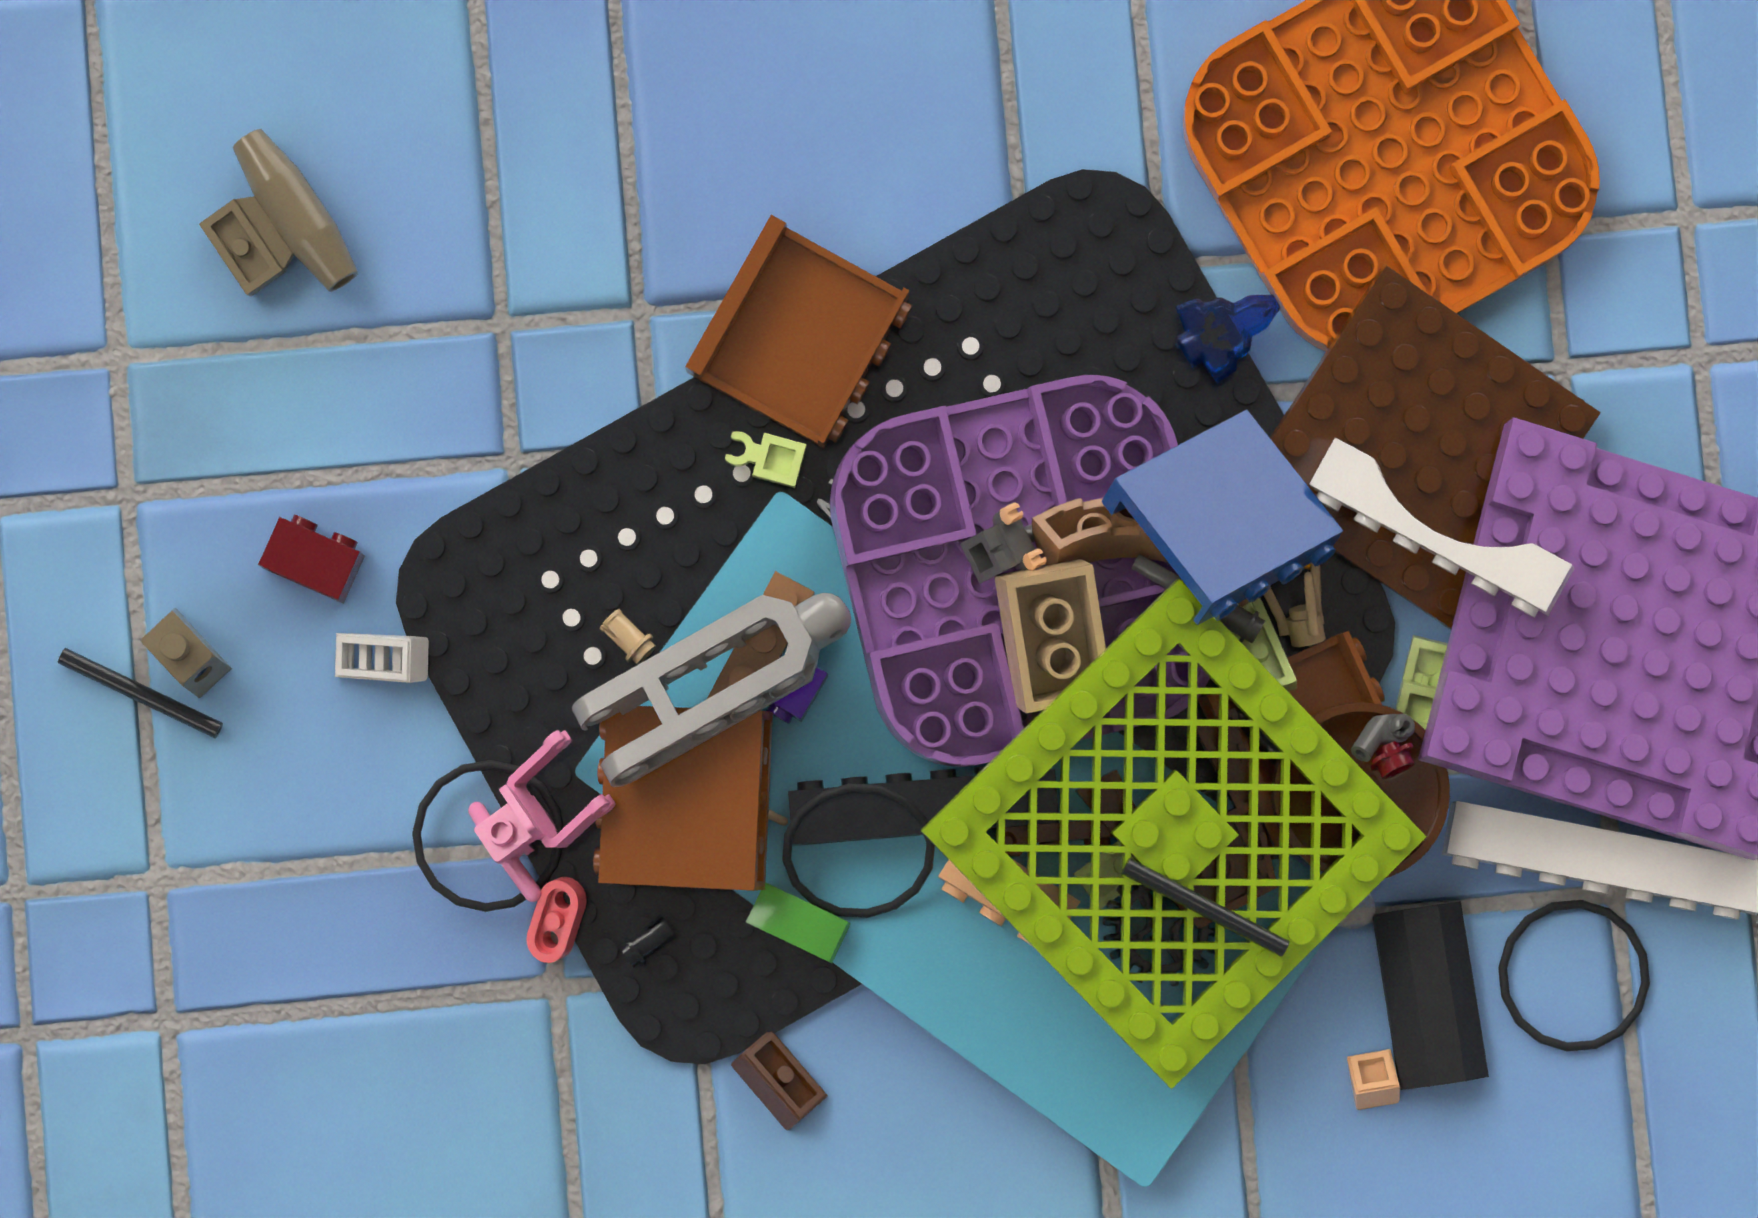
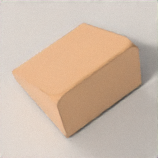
[1347,1049,1400,1110]

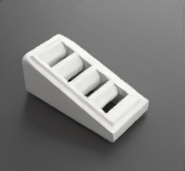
[335,633,429,683]

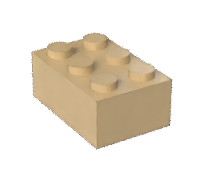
[994,559,1106,713]

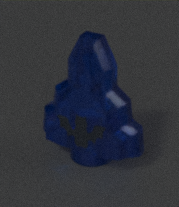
[1175,294,1281,383]

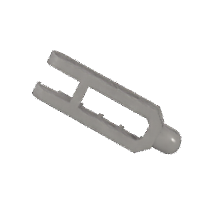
[572,593,851,787]

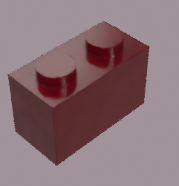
[258,514,365,604]

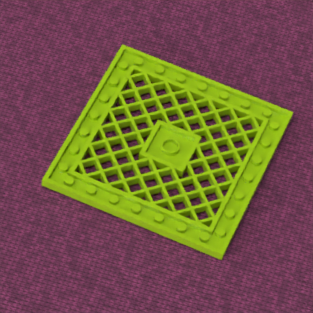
[920,579,1426,1089]

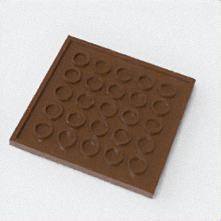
[1270,265,1601,630]

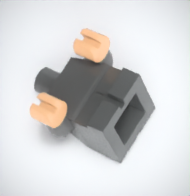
[960,503,1047,584]

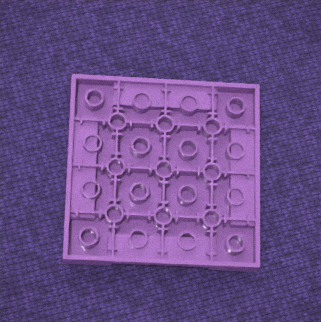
[1418,418,1758,860]

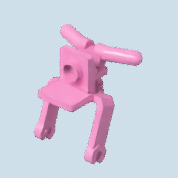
[468,730,616,902]

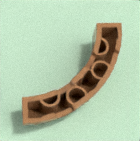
[1032,498,1249,608]

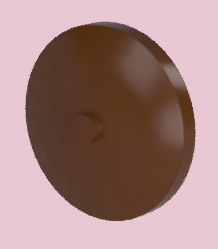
[1271,703,1450,878]

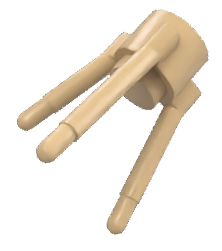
[1264,563,1326,647]

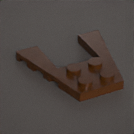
[1075,707,1278,929]

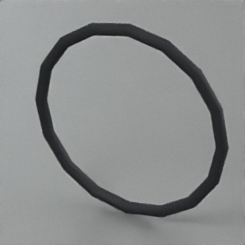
[412,760,563,912]
[782,783,935,918]
[1498,900,1650,1051]

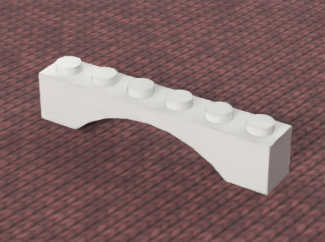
[1309,438,1574,618]

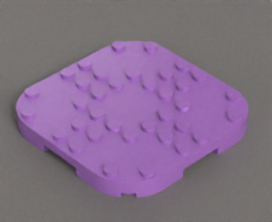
[830,375,1210,767]

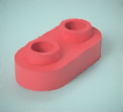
[526,877,587,963]

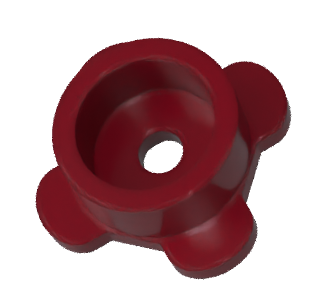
[1370,741,1415,779]

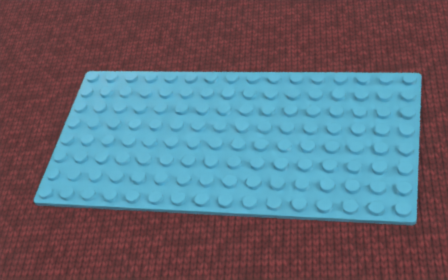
[575,492,1331,1187]

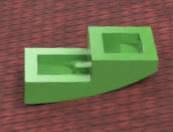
[746,882,851,963]

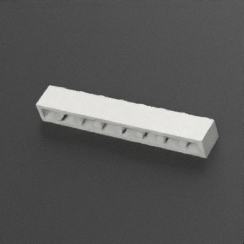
[1442,801,1758,924]

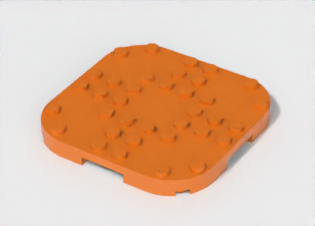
[1183,0,1600,351]

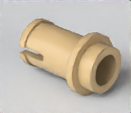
[599,609,656,665]

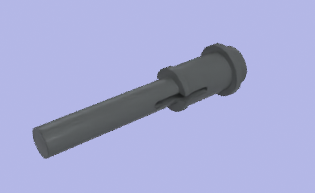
[1131,554,1265,643]

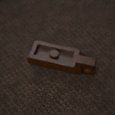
[995,820,1115,857]

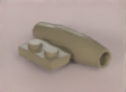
[199,129,358,296]

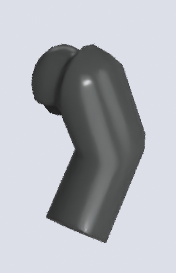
[1351,714,1415,762]

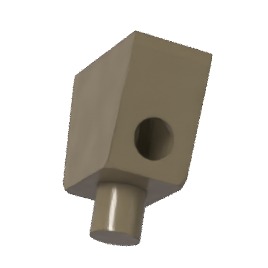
[140,608,232,698]

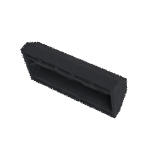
[1372,901,1489,1090]

